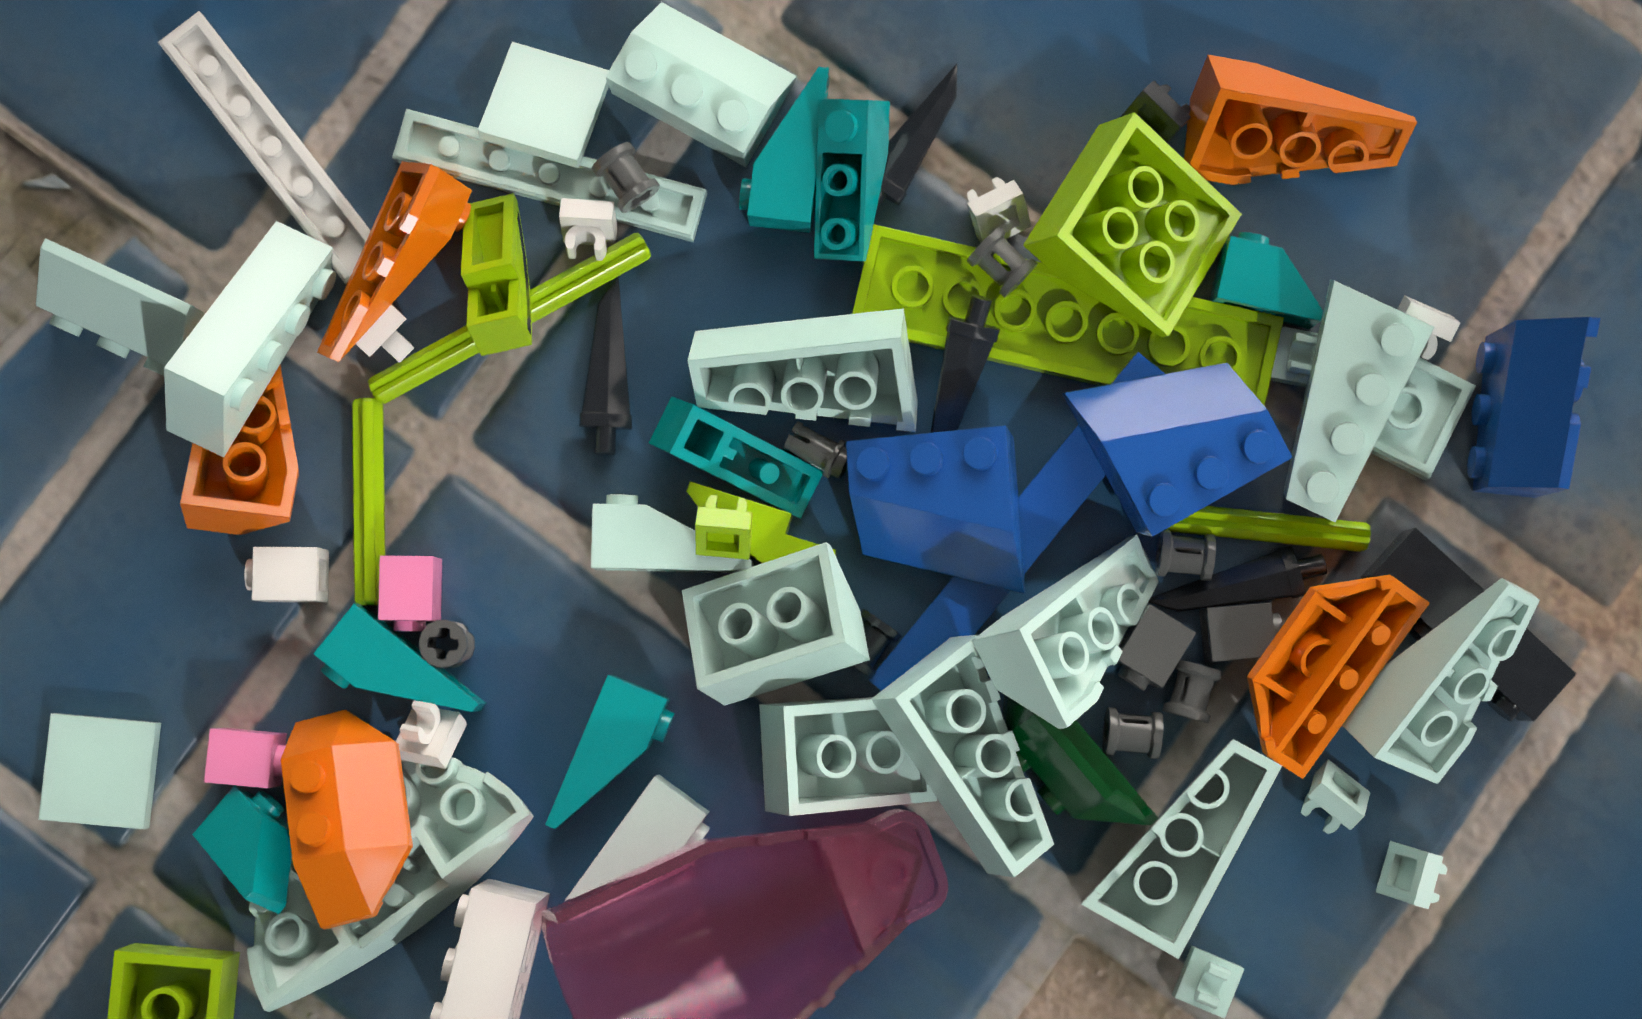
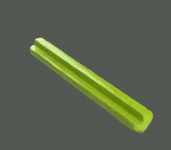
[352,398,386,606]
[1167,506,1371,552]

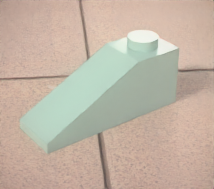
[591,494,754,573]
[559,774,710,915]

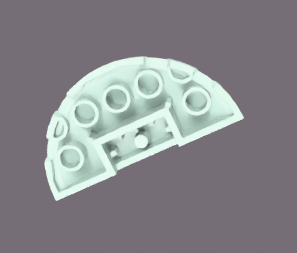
[247,757,534,1012]

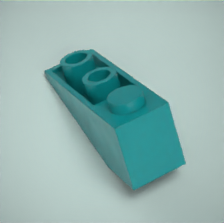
[814,99,890,261]

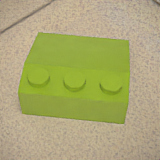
[1023,112,1242,338]

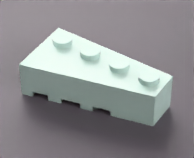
[164,221,336,457]
[1283,279,1434,522]
[687,308,918,432]
[871,635,1054,877]
[1081,739,1282,959]

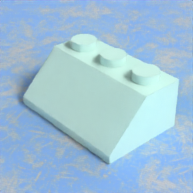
[606,2,797,167]
[36,238,205,376]
[682,542,870,705]

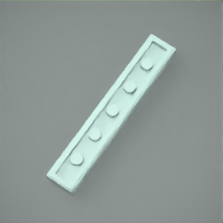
[392,109,707,242]

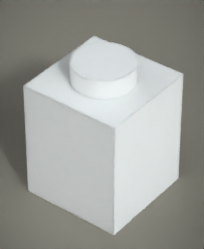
[244,547,329,603]

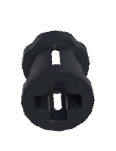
[853,609,902,679]

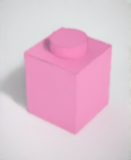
[378,556,442,632]
[204,728,287,788]

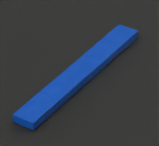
[869,352,1165,691]

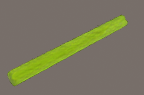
[368,233,651,404]

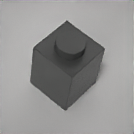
[1199,603,1282,662]
[1117,604,1196,691]

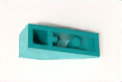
[739,66,829,233]
[649,396,824,519]
[313,603,487,712]
[545,675,675,829]

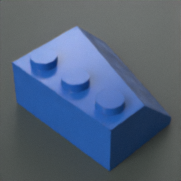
[1467,317,1600,498]
[1062,363,1293,537]
[846,425,1025,594]

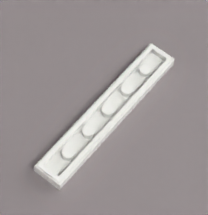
[158,11,371,285]

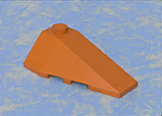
[317,161,472,362]

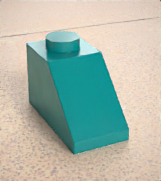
[1210,232,1323,329]
[192,785,292,914]

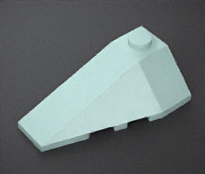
[972,535,1159,729]
[1342,578,1540,784]

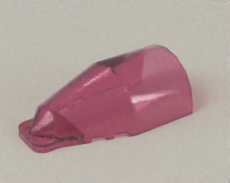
[542,809,949,1019]

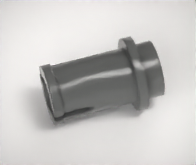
[783,421,848,479]

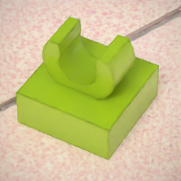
[695,495,752,560]

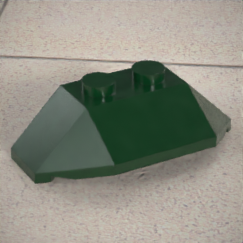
[1002,694,1159,825]

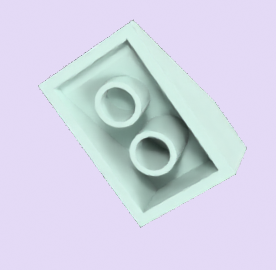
[759,697,937,816]

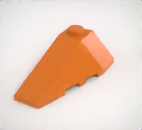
[1184,55,1417,185]
[180,365,299,535]

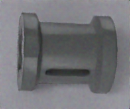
[591,142,660,213]
[967,227,1038,298]
[1155,529,1216,581]
[419,620,475,668]
[1162,660,1222,723]
[1102,707,1163,759]

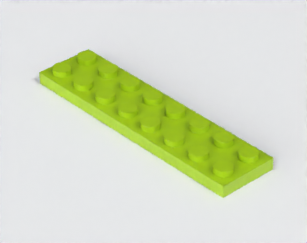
[852,224,1284,406]

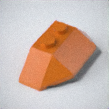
[1247,575,1430,779]
[281,710,413,930]

